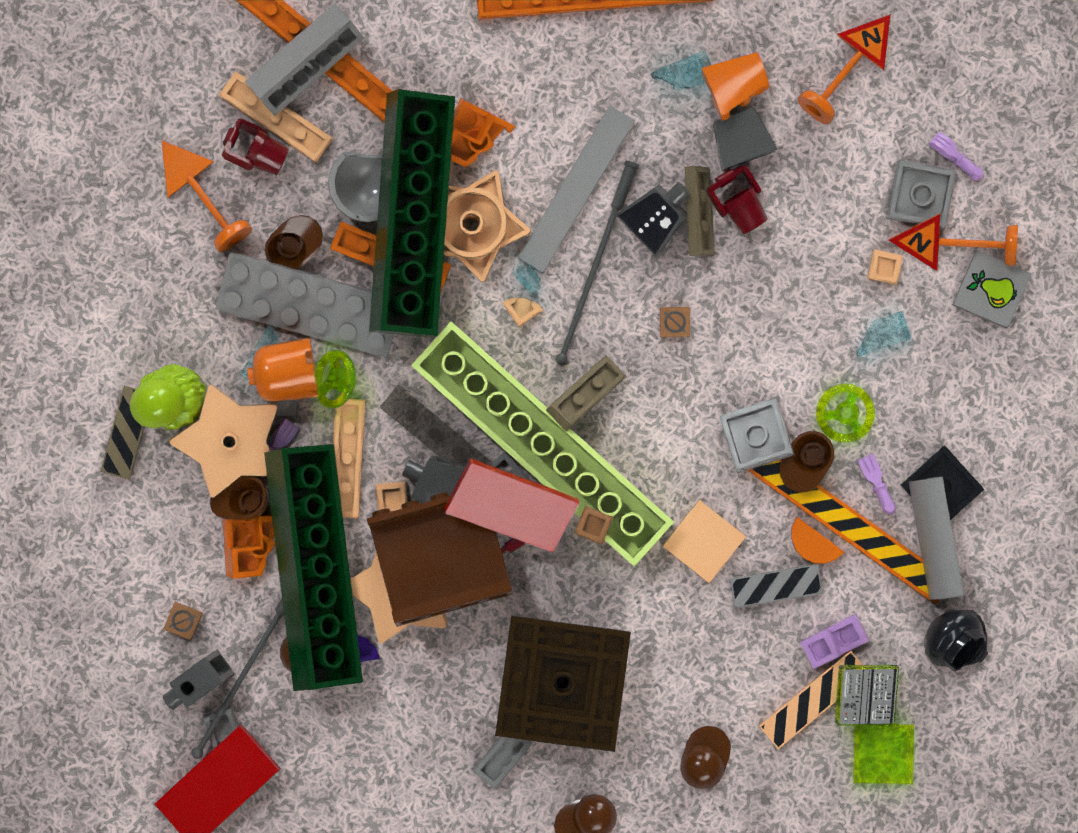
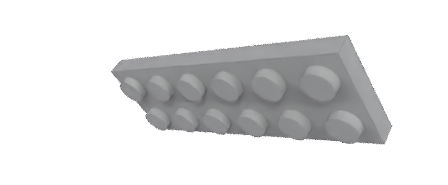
[215,251,394,358]

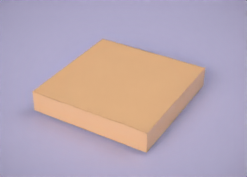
[663,500,746,583]

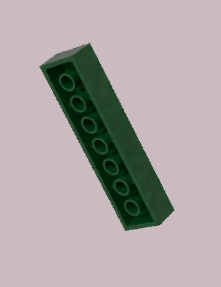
[369,89,455,337]
[264,444,363,691]

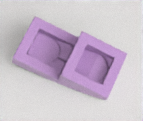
[800,613,870,669]

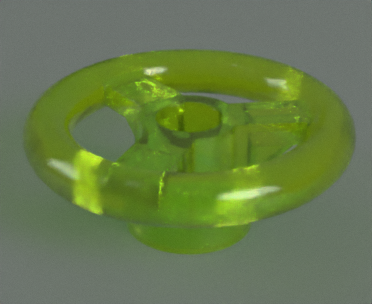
[314,350,357,409]
[816,383,875,443]

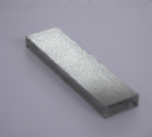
[380,385,490,465]

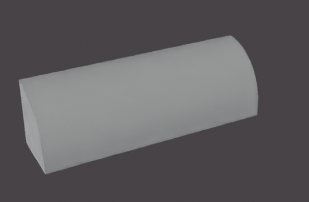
[244,4,364,116]
[908,477,964,600]

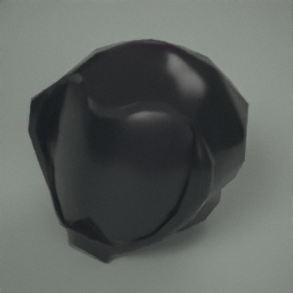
[924,610,988,672]

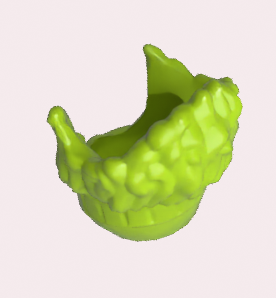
[130,364,206,431]

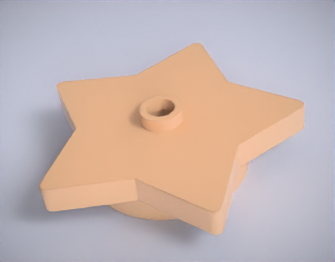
[444,170,531,282]
[170,384,278,497]
[350,552,448,644]

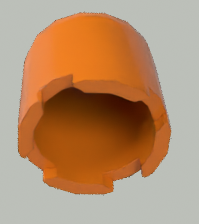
[247,338,318,402]

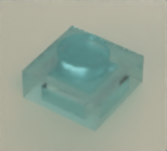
[512,265,541,296]

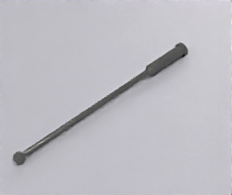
[556,160,640,365]
[191,599,284,759]

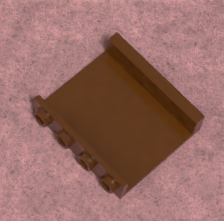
[367,492,513,627]

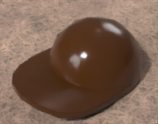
[264,215,323,270]
[779,431,834,493]
[210,476,269,521]
[680,726,731,790]
[554,794,617,833]

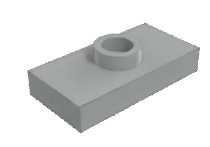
[472,737,533,789]

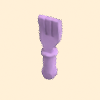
[929,132,983,181]
[269,418,298,451]
[857,453,896,515]

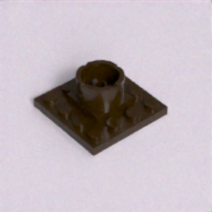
[495,615,631,752]

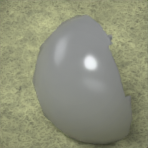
[328,152,382,222]

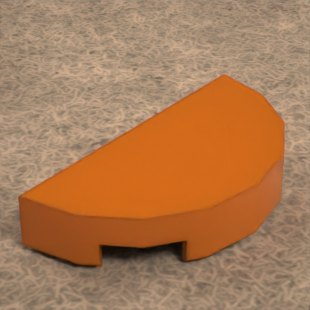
[791,516,845,564]

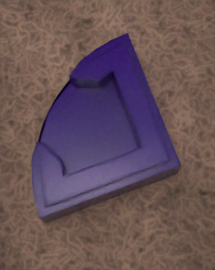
[357,634,380,662]

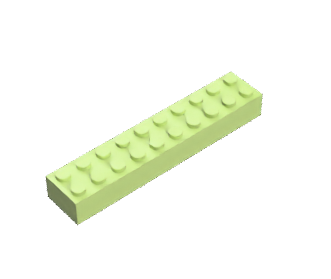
[411,321,674,566]

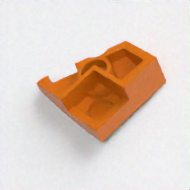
[702,52,769,121]
[451,98,515,168]
[222,514,275,579]

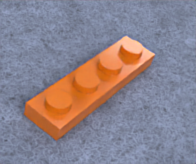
[330,221,452,292]

